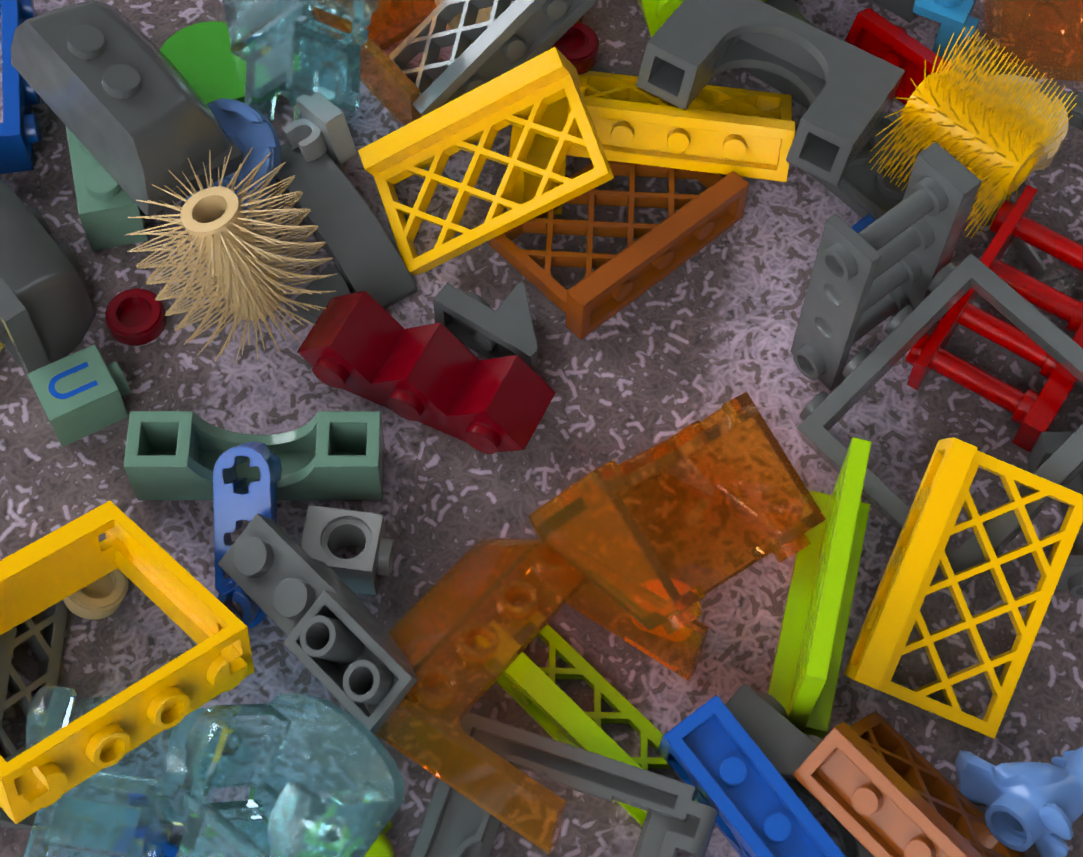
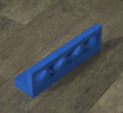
[658,695,846,857]

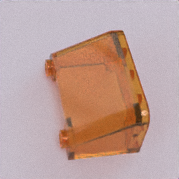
[527,392,826,635]

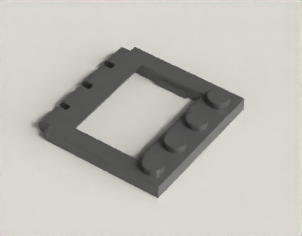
[410,710,719,857]

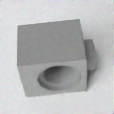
[299,505,395,595]

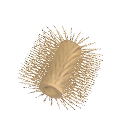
[125,146,338,364]

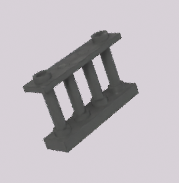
[790,141,982,391]

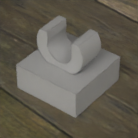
[283,88,358,165]

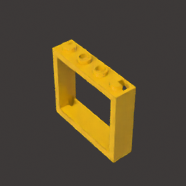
[0,501,254,824]

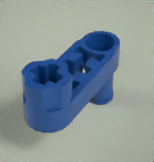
[213,441,282,628]

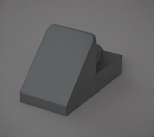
[433,281,538,373]

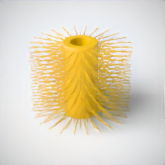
[869,26,1077,239]

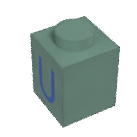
[27,344,131,447]

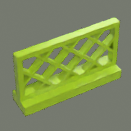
[767,437,872,738]

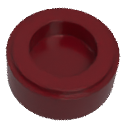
[549,22,599,75]
[105,288,166,346]

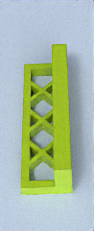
[474,607,697,827]

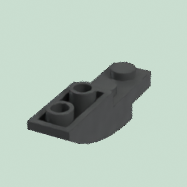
[218,513,419,734]

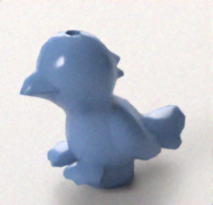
[955,746,1083,857]

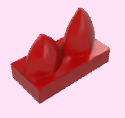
[845,8,953,105]

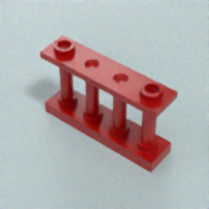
[905,185,1083,452]

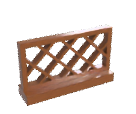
[489,160,749,340]
[793,711,1027,857]

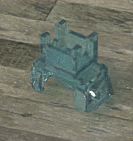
[222,0,379,123]
[24,686,239,857]
[176,693,405,857]

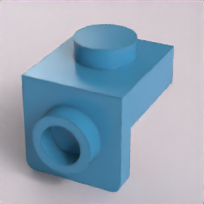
[912,0,980,62]

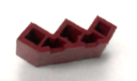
[297,291,556,454]

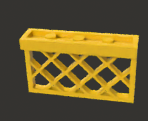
[358,47,614,276]
[567,71,795,182]
[843,437,1083,739]

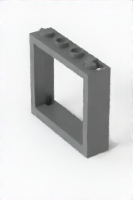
[797,253,1083,589]

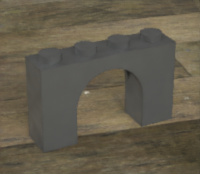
[636,0,905,186]

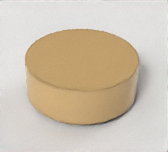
[63,568,128,620]

